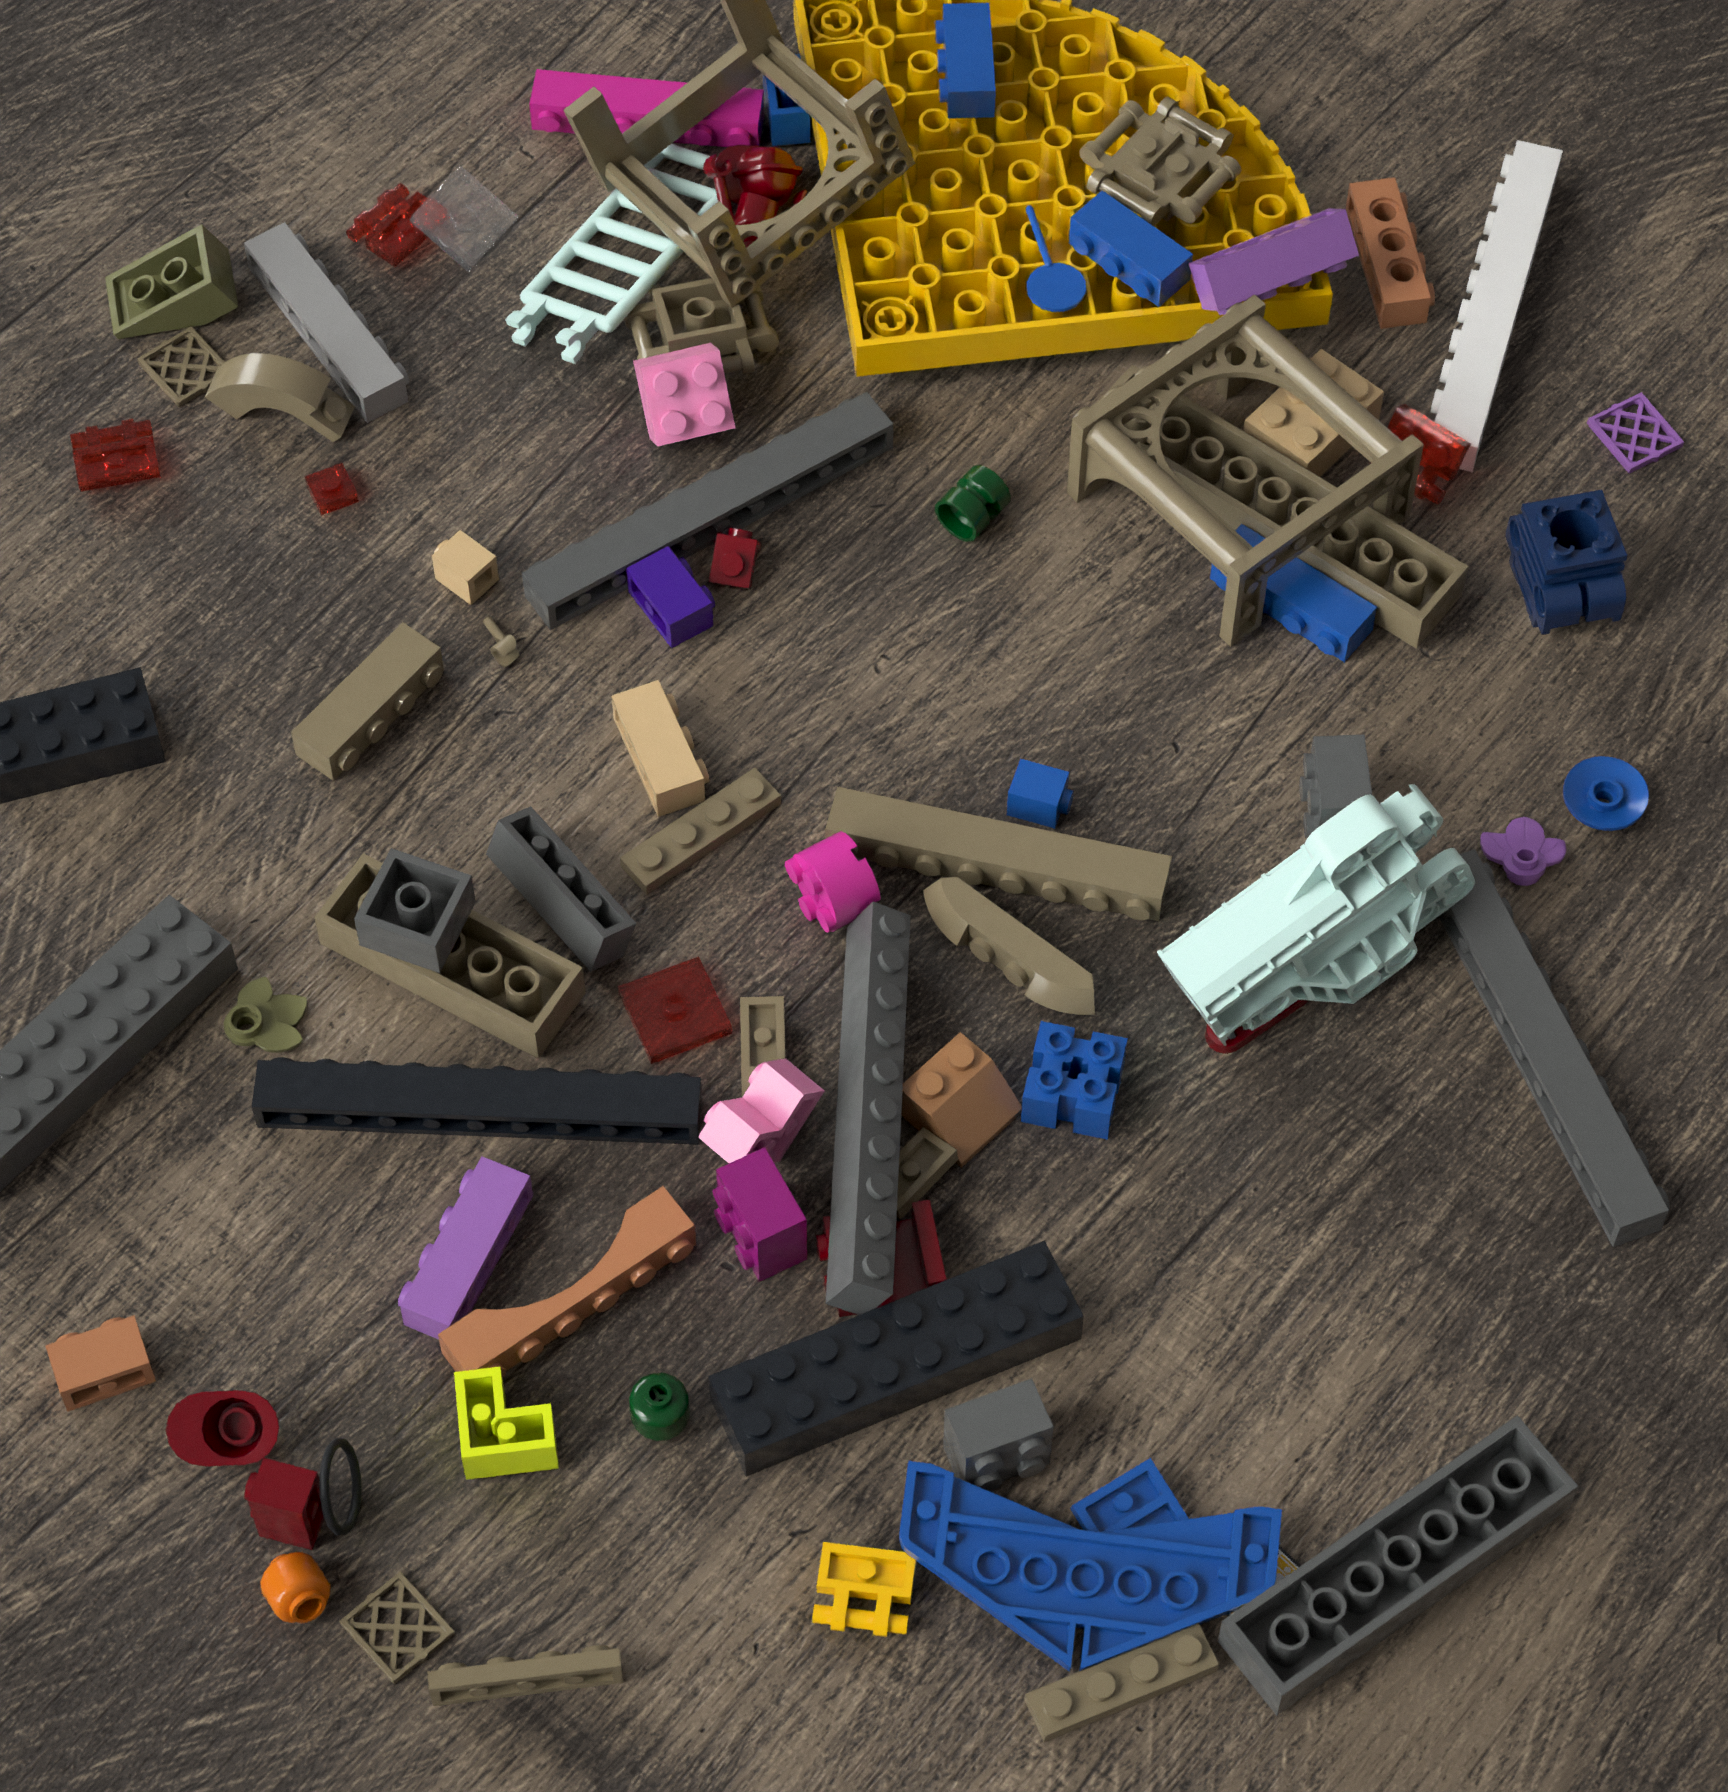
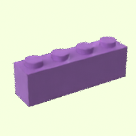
[1188,208,1359,315]
[398,1156,533,1339]

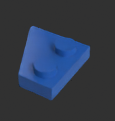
[1070,1458,1189,1532]

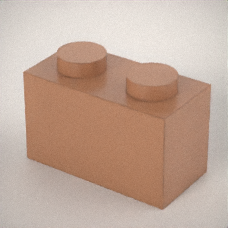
[45,1316,156,1412]

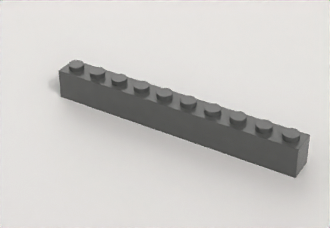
[522,392,894,630]
[1438,849,1670,1247]
[825,902,911,1315]

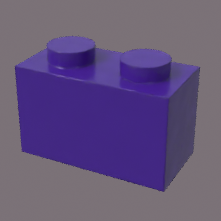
[626,546,715,649]

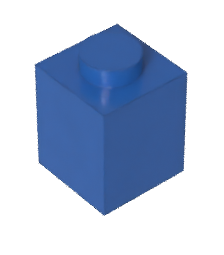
[1007,759,1074,829]

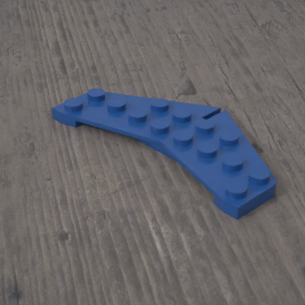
[899,1461,1282,1672]

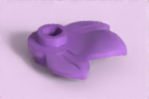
[1480,817,1566,886]

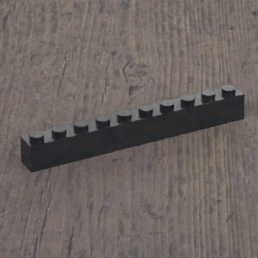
[252,1057,702,1145]

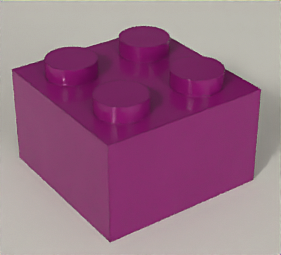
[713,1147,807,1282]

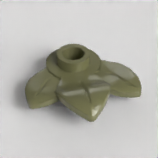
[224,977,307,1053]

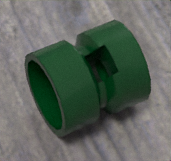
[935,465,1011,542]

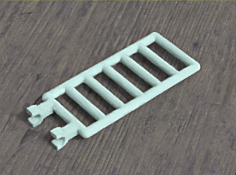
[505,144,718,364]

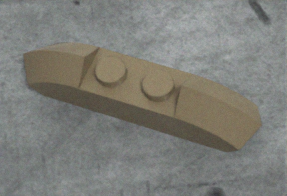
[923,877,1095,1015]

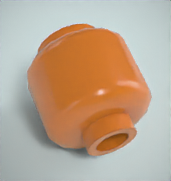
[260,1552,331,1623]

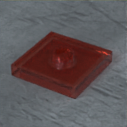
[618,956,732,1064]

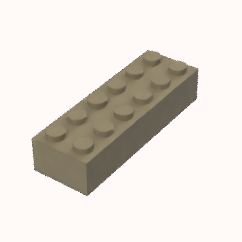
[314,853,586,1059]

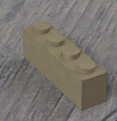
[291,622,444,781]

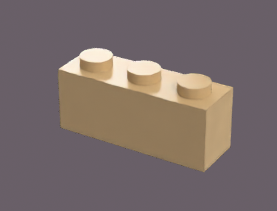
[611,680,710,817]

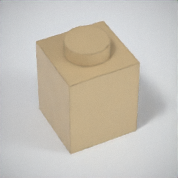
[432,530,499,605]

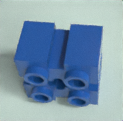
[1021,1021,1128,1140]

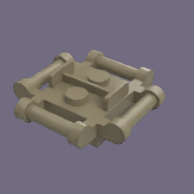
[1079,96,1241,226]
[624,278,779,374]

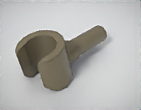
[483,617,520,667]

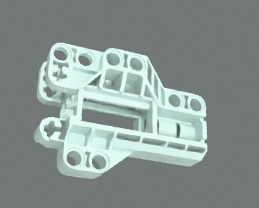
[1157,784,1475,1046]

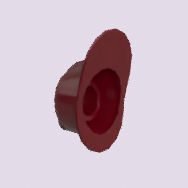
[715,145,803,207]
[166,1390,279,1466]

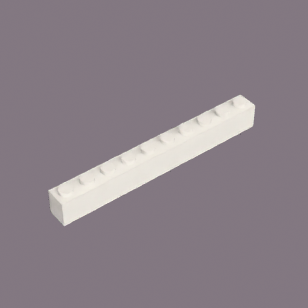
[1422,140,1563,472]

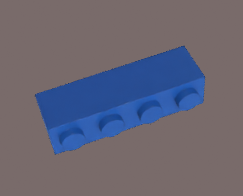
[1210,523,1377,662]

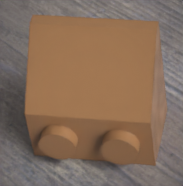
[901,1032,1022,1168]

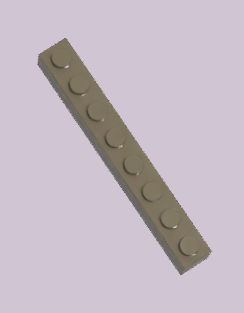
[825,787,1172,921]

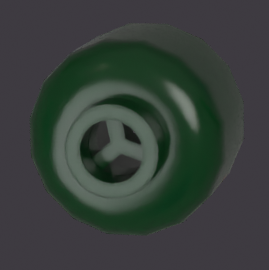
[629,1373,690,1441]

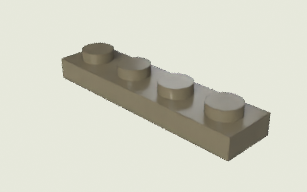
[620,768,781,895]
[1025,1624,1219,1743]
[427,1645,623,1706]

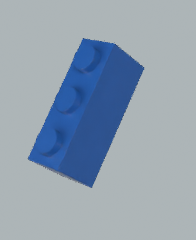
[935,3,996,119]
[1069,190,1193,307]

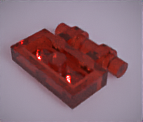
[346,183,447,267]
[1370,404,1471,505]
[70,419,161,492]

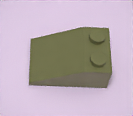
[105,224,238,339]

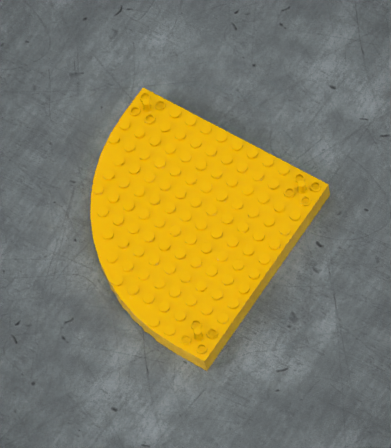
[793,0,1333,377]

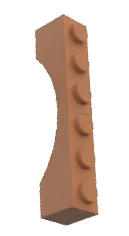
[438,1186,696,1378]

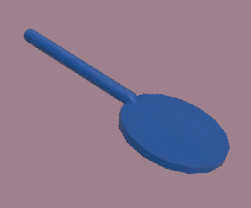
[1026,205,1086,312]

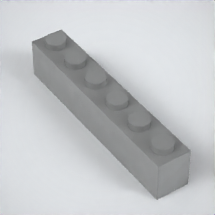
[244,222,409,423]

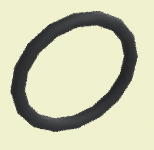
[319,1438,362,1535]

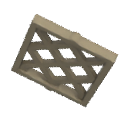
[137,326,225,408]
[339,1572,455,1685]

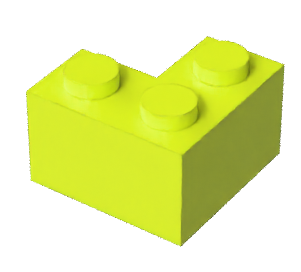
[454,1367,559,1480]

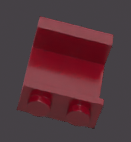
[816,1200,947,1317]

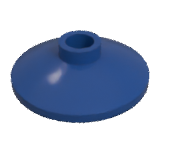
[1563,756,1649,831]

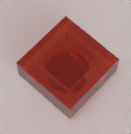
[304,463,359,516]

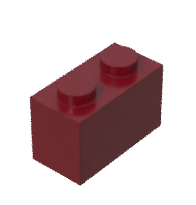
[244,1458,324,1550]

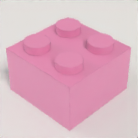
[633,343,735,446]

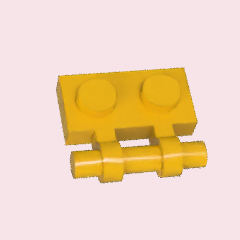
[812,1542,916,1637]

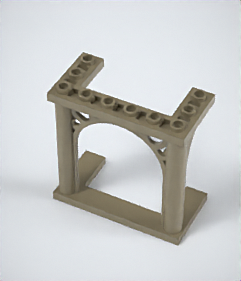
[563,0,915,308]
[1067,294,1424,647]

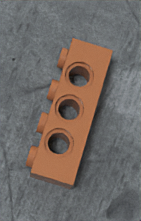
[1346,177,1435,329]

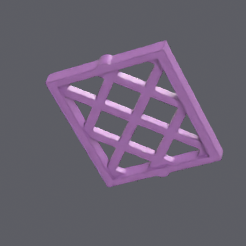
[1587,392,1684,474]

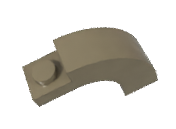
[205,353,355,442]

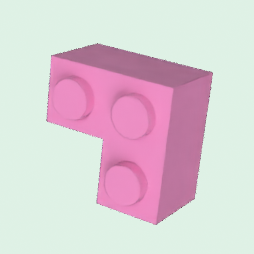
[698,1059,824,1163]

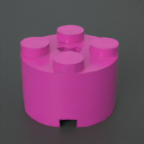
[785,831,881,933]

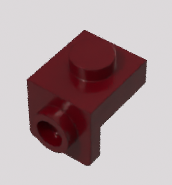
[709,528,762,590]

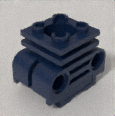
[1505,490,1627,635]

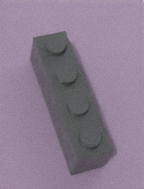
[486,806,637,972]

